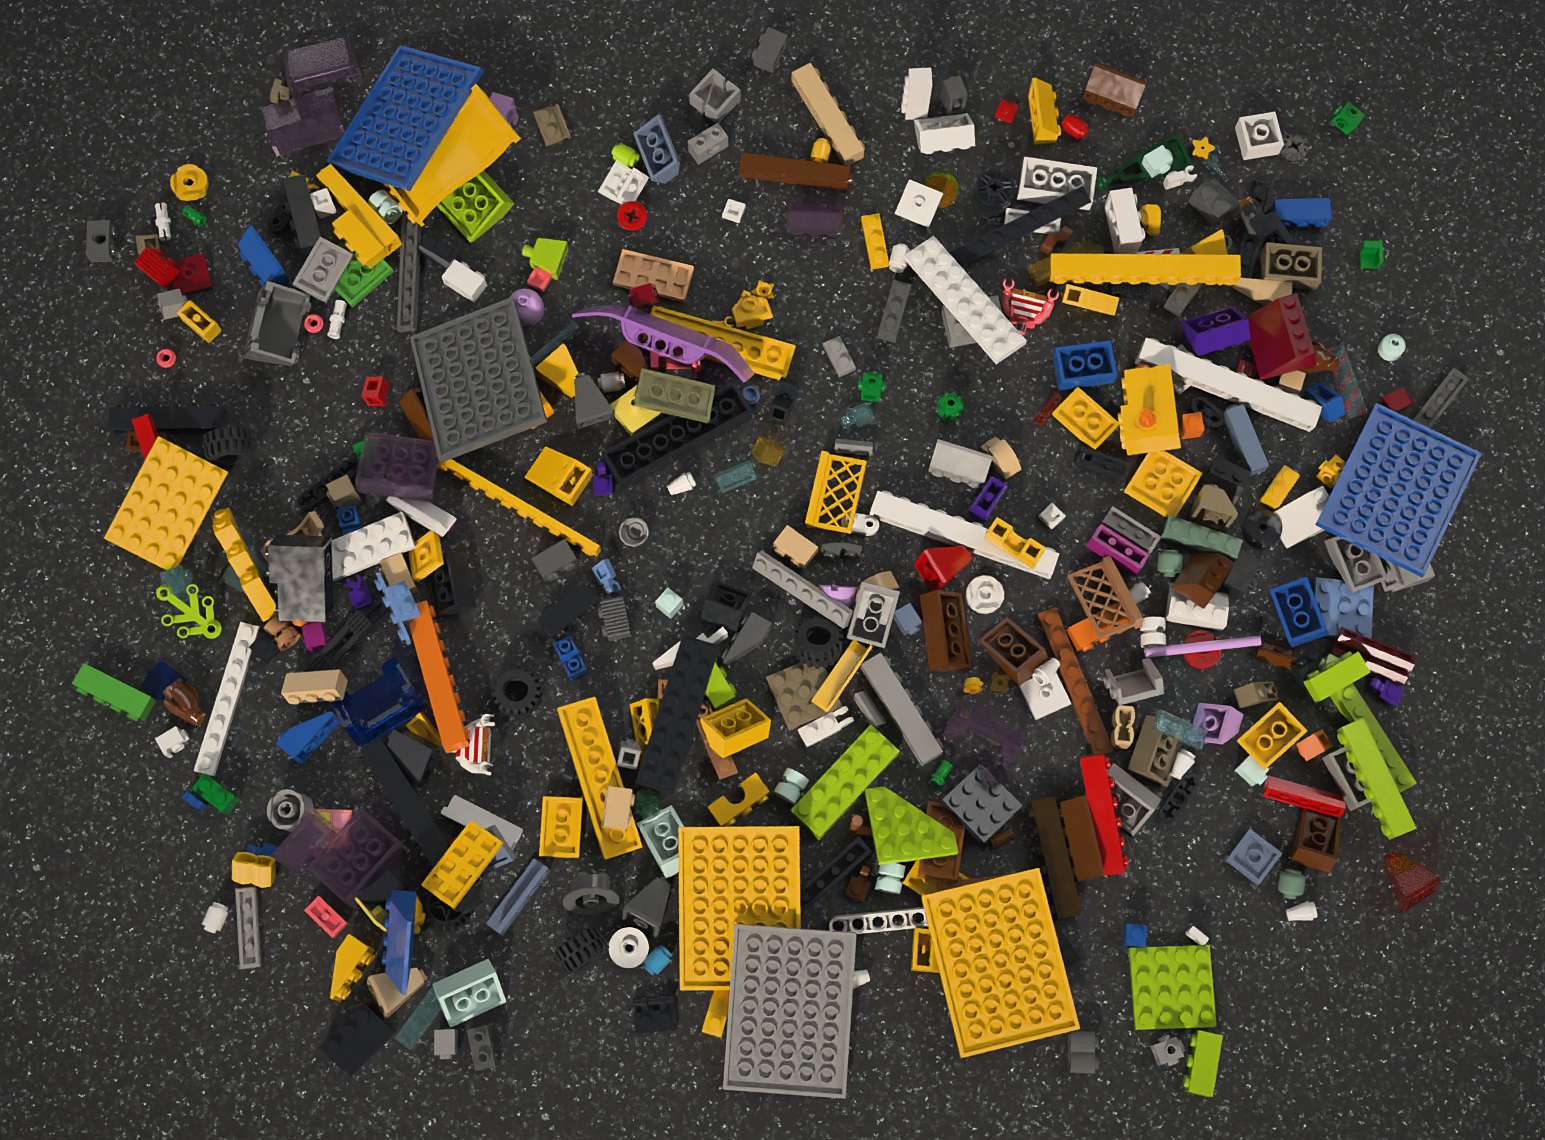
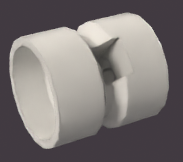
[1140,617,1166,648]

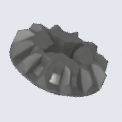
[1280,133,1309,161]

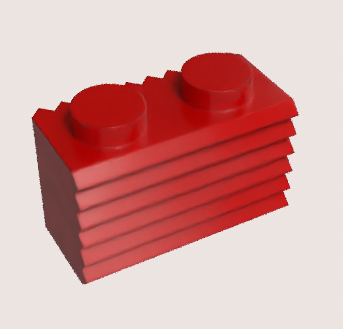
[134,246,180,288]

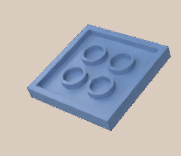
[1314,577,1374,638]

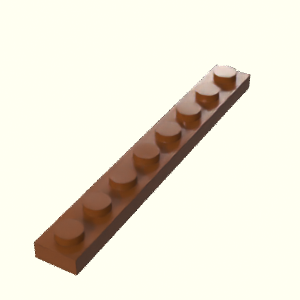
[1037,607,1114,754]

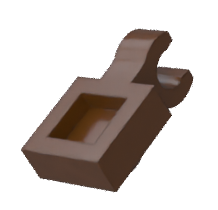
[845,865,871,902]

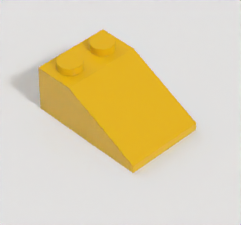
[1237,702,1307,770]

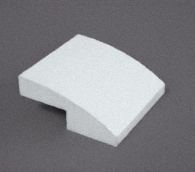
[598,160,649,204]

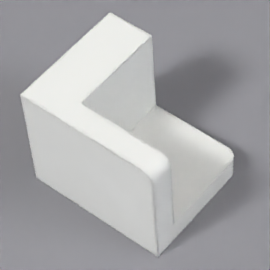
[310,188,337,219]

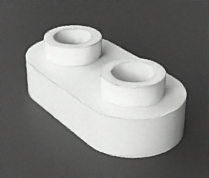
[841,512,879,536]

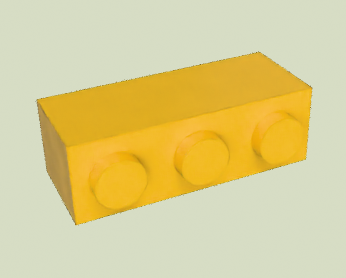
[332,210,387,269]

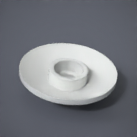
[609,927,649,968]

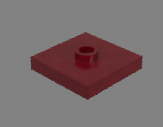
[172,253,213,296]

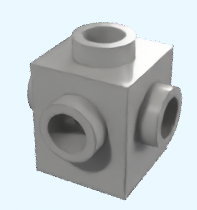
[1150,1035,1185,1066]

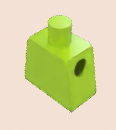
[522,238,569,280]

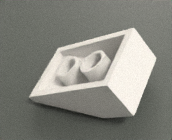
[1273,486,1329,549]

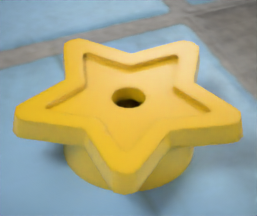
[1192,137,1215,159]
[751,280,774,299]

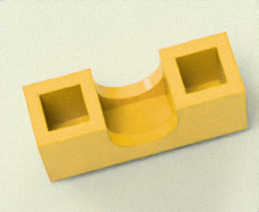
[984,517,1046,569]
[708,773,770,827]

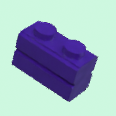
[970,476,1008,522]

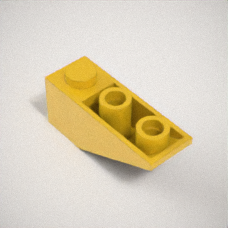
[1061,284,1119,316]

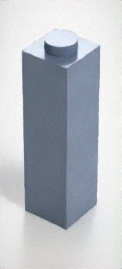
[1223,404,1269,476]

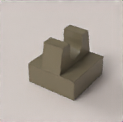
[270,78,291,104]

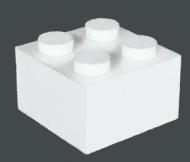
[1235,112,1284,160]

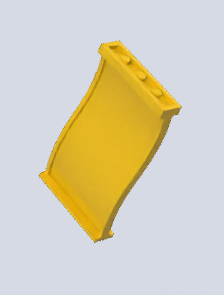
[383,84,521,226]

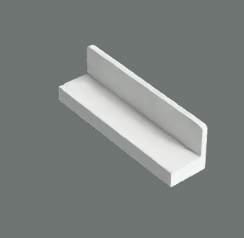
[386,491,456,537]
[441,795,523,851]

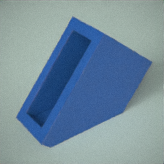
[1305,382,1346,422]

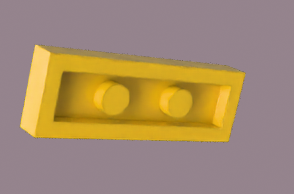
[861,213,889,269]

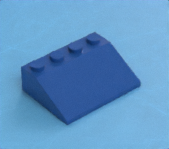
[382,890,417,995]

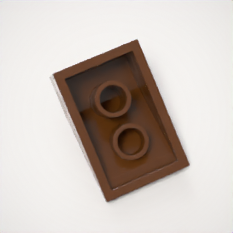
[611,339,649,386]
[978,617,1048,686]
[1291,807,1342,873]

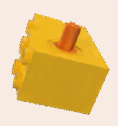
[1118,364,1181,455]

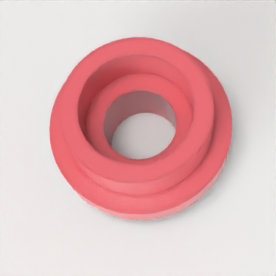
[304,315,324,333]
[157,349,176,368]

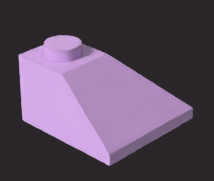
[1188,703,1243,744]

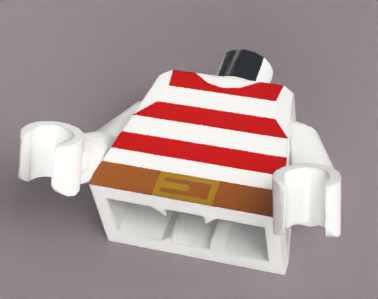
[445,714,495,775]

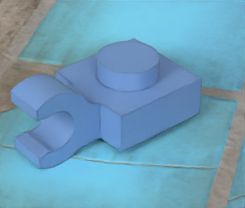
[592,559,621,594]

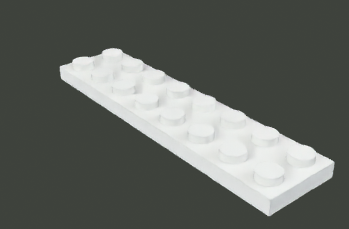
[904,236,1026,364]

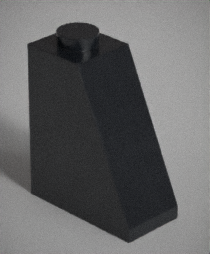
[387,727,441,785]

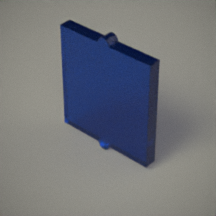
[140,660,188,702]

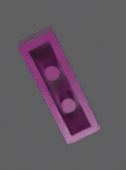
[1086,524,1150,577]

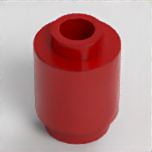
[1061,114,1089,139]

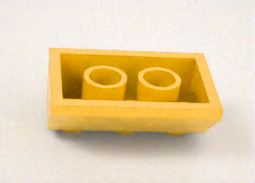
[1028,78,1061,144]
[700,698,771,758]

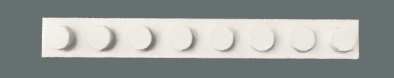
[194,622,261,776]

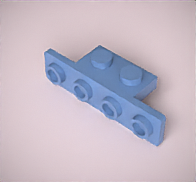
[374,572,421,645]

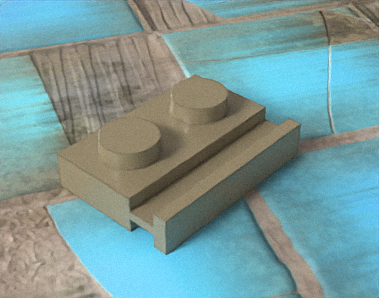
[533,104,571,146]

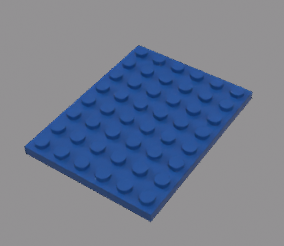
[326,45,484,191]
[1315,403,1482,577]

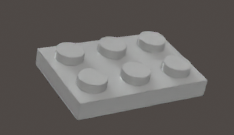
[293,237,354,303]

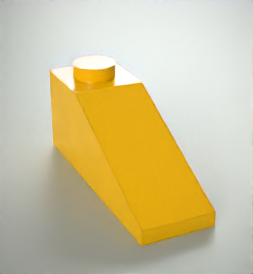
[702,990,730,1038]

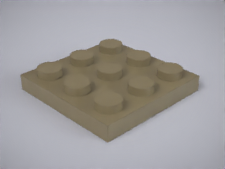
[766,663,842,731]

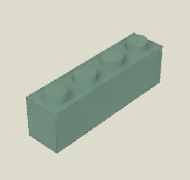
[1160,515,1243,562]

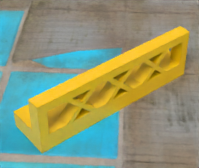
[630,698,660,766]

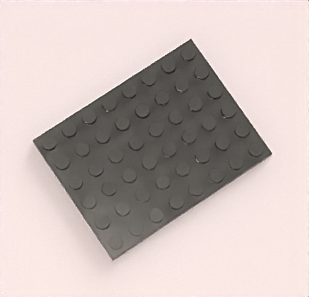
[410,297,548,463]

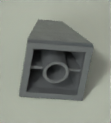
[574,373,614,429]
[622,877,671,939]

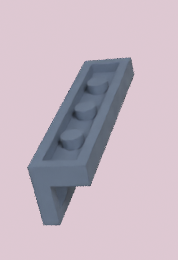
[486,859,550,936]

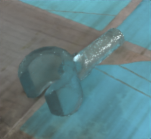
[1206,155,1227,180]

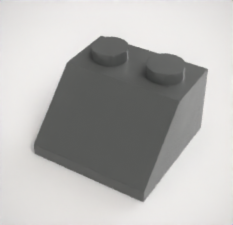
[1188,178,1240,227]

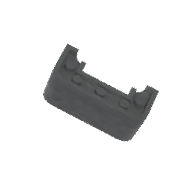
[243,281,312,366]

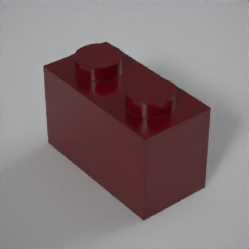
[628,283,661,309]

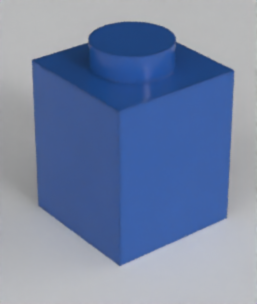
[1122,924,1147,947]

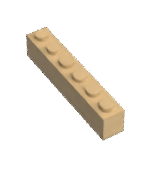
[791,63,865,166]

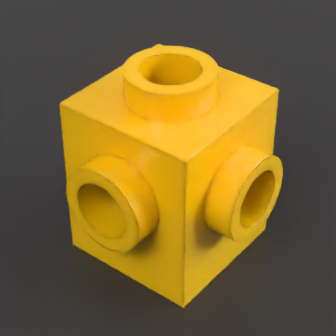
[1316,455,1346,488]

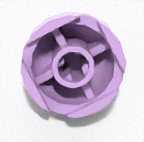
[509,289,544,327]
[819,585,857,608]

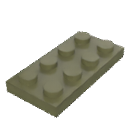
[634,368,715,423]

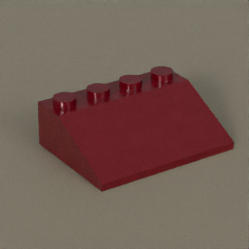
[1246,293,1317,380]

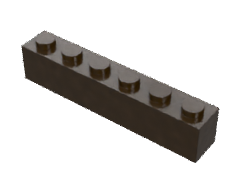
[1027,797,1082,920]

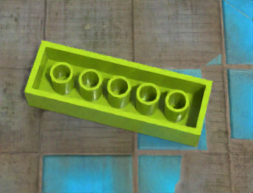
[790,725,900,840]

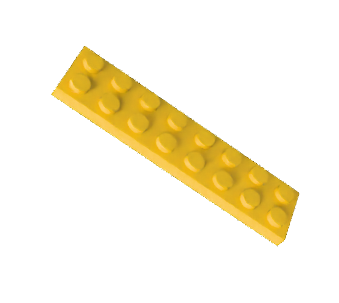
[642,305,796,380]
[557,697,642,860]

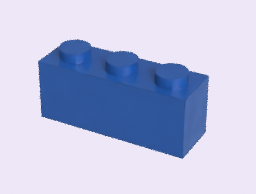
[1271,198,1332,229]

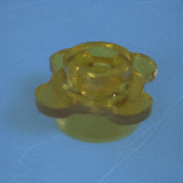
[990,673,1010,693]

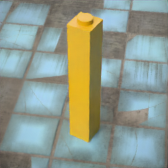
[316,164,402,256]

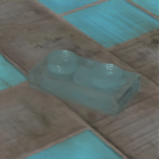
[715,460,757,493]

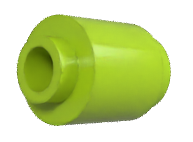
[611,143,640,168]

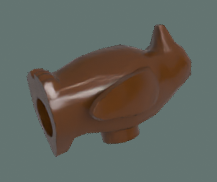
[1297,339,1340,374]
[162,678,206,726]

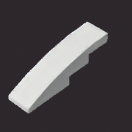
[653,627,728,670]

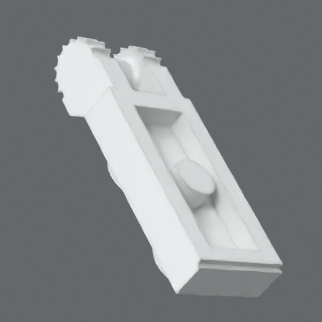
[798,706,854,747]

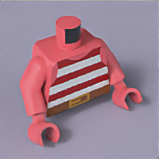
[1001,278,1060,335]

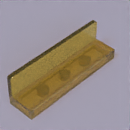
[1027,238,1104,287]

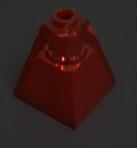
[1384,851,1441,913]

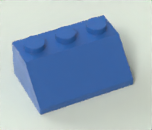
[238,225,290,286]

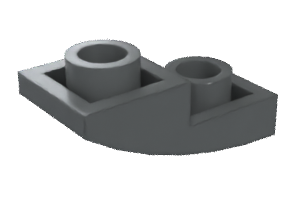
[821,543,862,560]

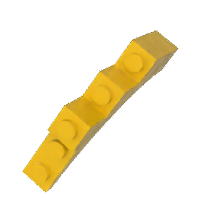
[211,507,278,622]

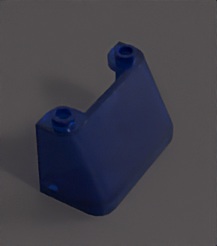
[330,656,424,746]

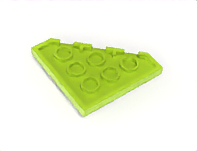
[865,786,958,865]

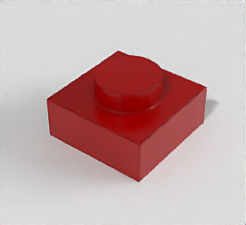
[995,99,1019,123]

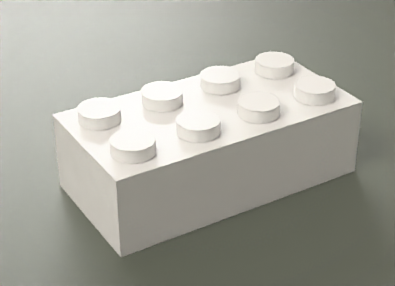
[1017,157,1097,210]

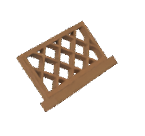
[1068,556,1143,640]

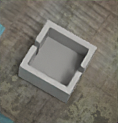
[689,69,741,124]

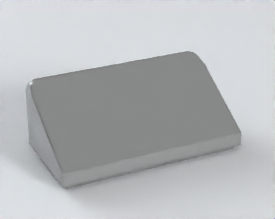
[834,439,873,456]
[854,691,886,729]

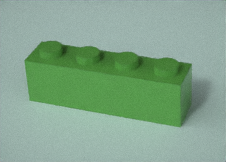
[72,663,156,721]

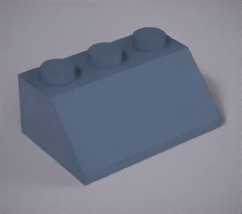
[633,114,680,184]

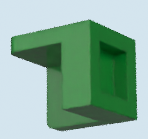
[1359,241,1383,269]

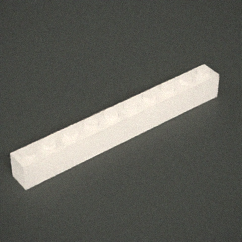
[1135,338,1322,432]
[870,491,1059,579]

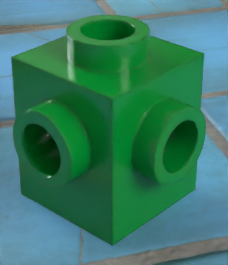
[1331,101,1365,135]
[858,371,885,402]
[936,392,964,423]

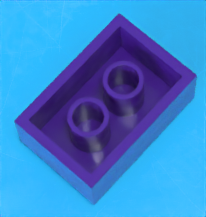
[1181,305,1251,356]

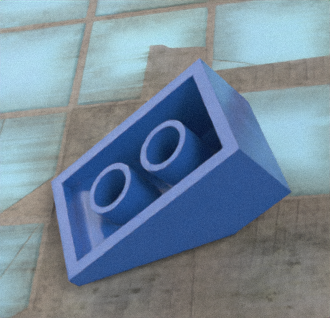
[276,711,341,765]

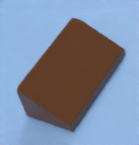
[1255,637,1298,670]

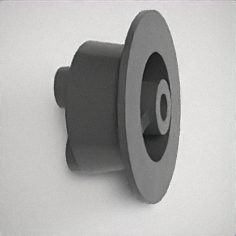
[563,872,619,914]

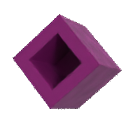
[301,622,328,652]

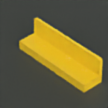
[811,640,873,712]

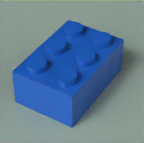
[1052,340,1117,391]
[1270,577,1329,647]

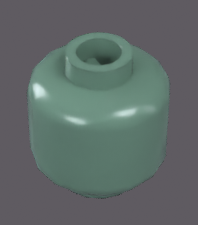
[1157,550,1183,577]
[1278,869,1306,899]

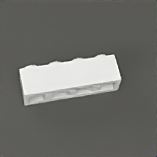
[901,68,932,120]

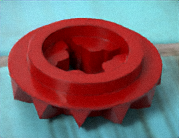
[617,201,647,231]

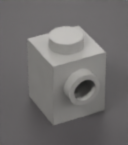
[157,289,188,320]
[617,739,641,770]
[434,1029,458,1059]

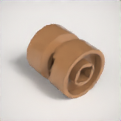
[264,615,301,651]

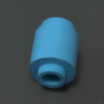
[643,945,673,975]

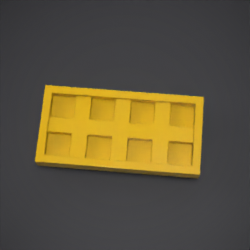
[421,820,504,909]

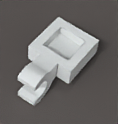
[1163,165,1197,190]

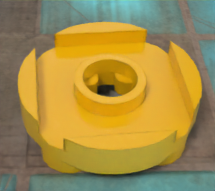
[170,164,209,201]

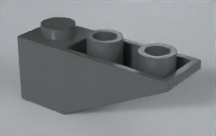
[722,612,772,667]

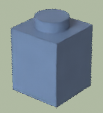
[893,603,922,636]

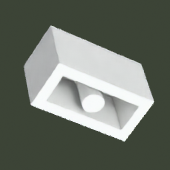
[442,260,487,303]

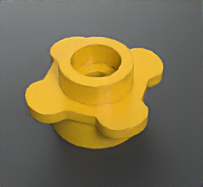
[963,677,983,694]

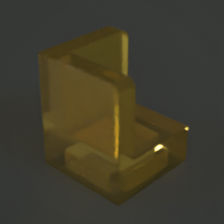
[751,436,785,466]

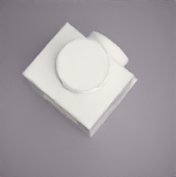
[155,726,190,758]

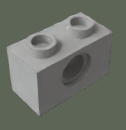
[688,123,728,165]

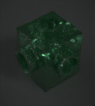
[632,787,665,820]

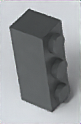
[878,280,911,343]

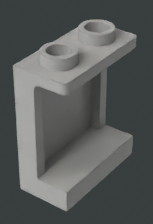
[1103,658,1164,705]

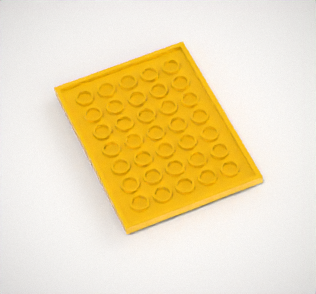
[678,826,801,990]
[921,868,1080,1058]

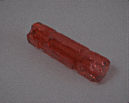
[1035,392,1062,426]

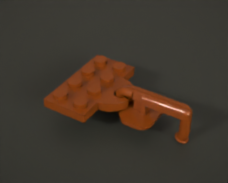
[850,801,965,883]

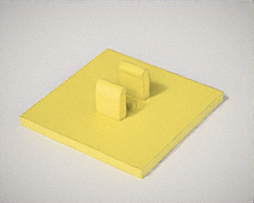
[355,897,389,933]

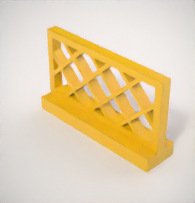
[805,451,867,534]

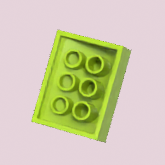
[437,170,515,243]

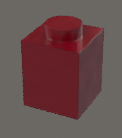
[1378,387,1412,413]

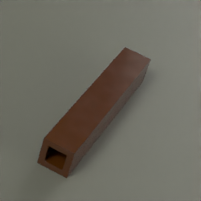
[739,152,853,191]

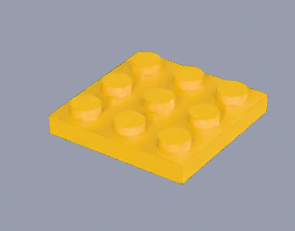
[1124,450,1203,518]

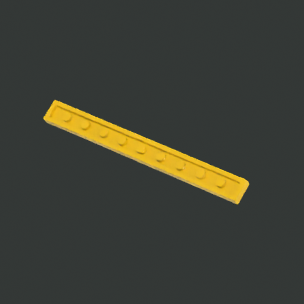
[434,454,601,556]

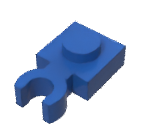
[181,791,208,812]

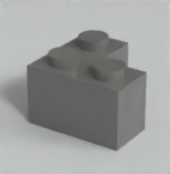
[1159,283,1203,318]

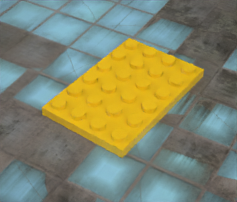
[104,436,229,574]

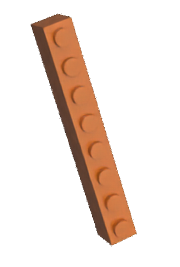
[408,600,471,753]

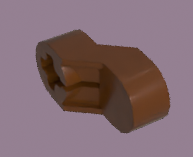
[1040,226,1074,255]

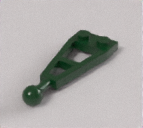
[1095,134,1193,190]

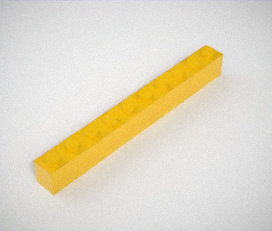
[1050,254,1241,285]

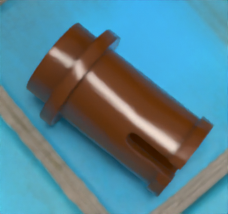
[988,827,1015,849]

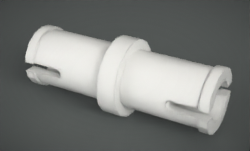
[155,203,171,241]
[327,300,347,339]

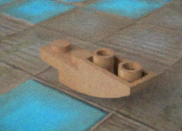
[696,700,738,780]

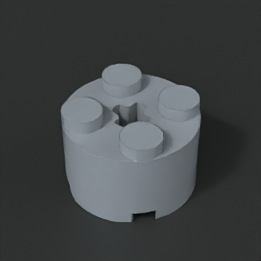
[267,789,314,832]

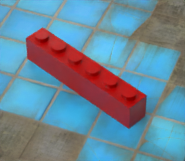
[1080,752,1129,876]

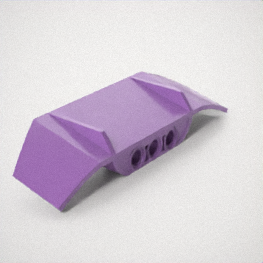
[572,305,754,383]

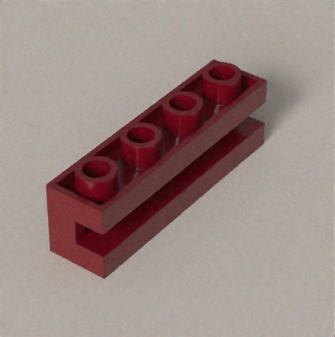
[1331,627,1415,684]

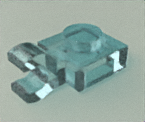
[840,402,875,428]

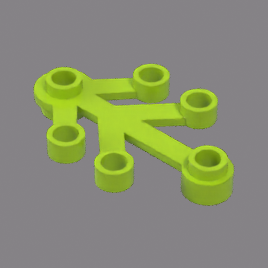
[156,584,222,639]

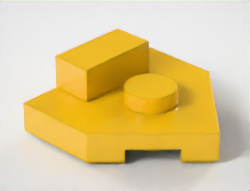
[732,290,773,329]

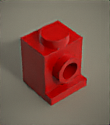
[361,376,390,406]

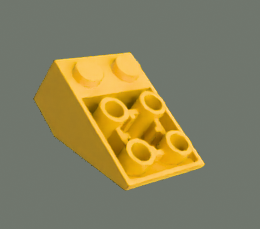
[525,446,593,506]
[911,928,939,973]
[330,934,376,1002]

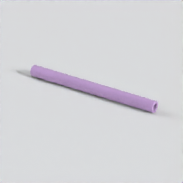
[1144,636,1261,658]

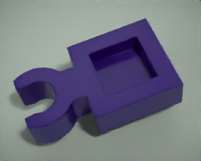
[347,575,374,611]

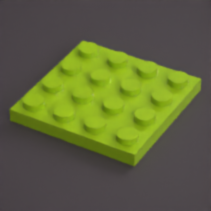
[1128,945,1217,1030]

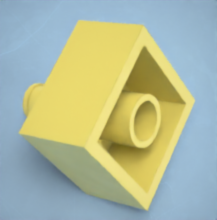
[610,384,664,436]

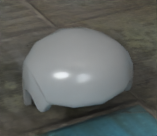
[619,517,649,547]

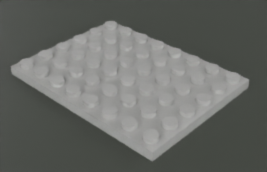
[723,924,856,1099]

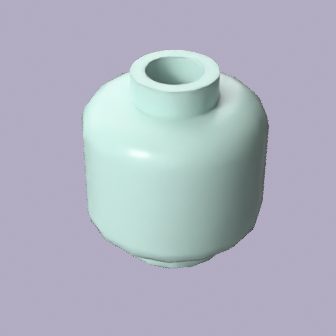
[1378,334,1406,361]

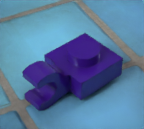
[593,461,613,496]
[1367,678,1404,706]

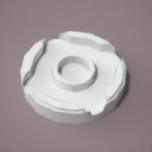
[966,575,1004,614]

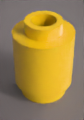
[810,138,831,163]

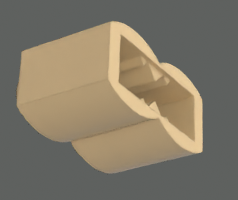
[1111,705,1135,749]

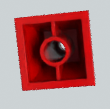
[914,546,972,592]

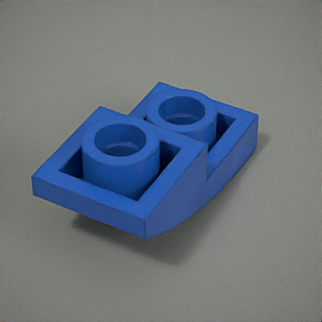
[336,505,362,536]
[553,635,588,681]

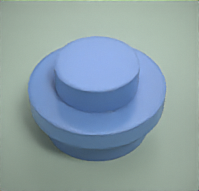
[741,386,760,405]

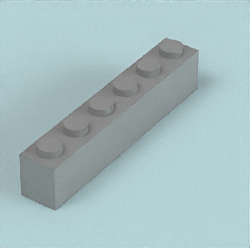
[860,653,944,766]

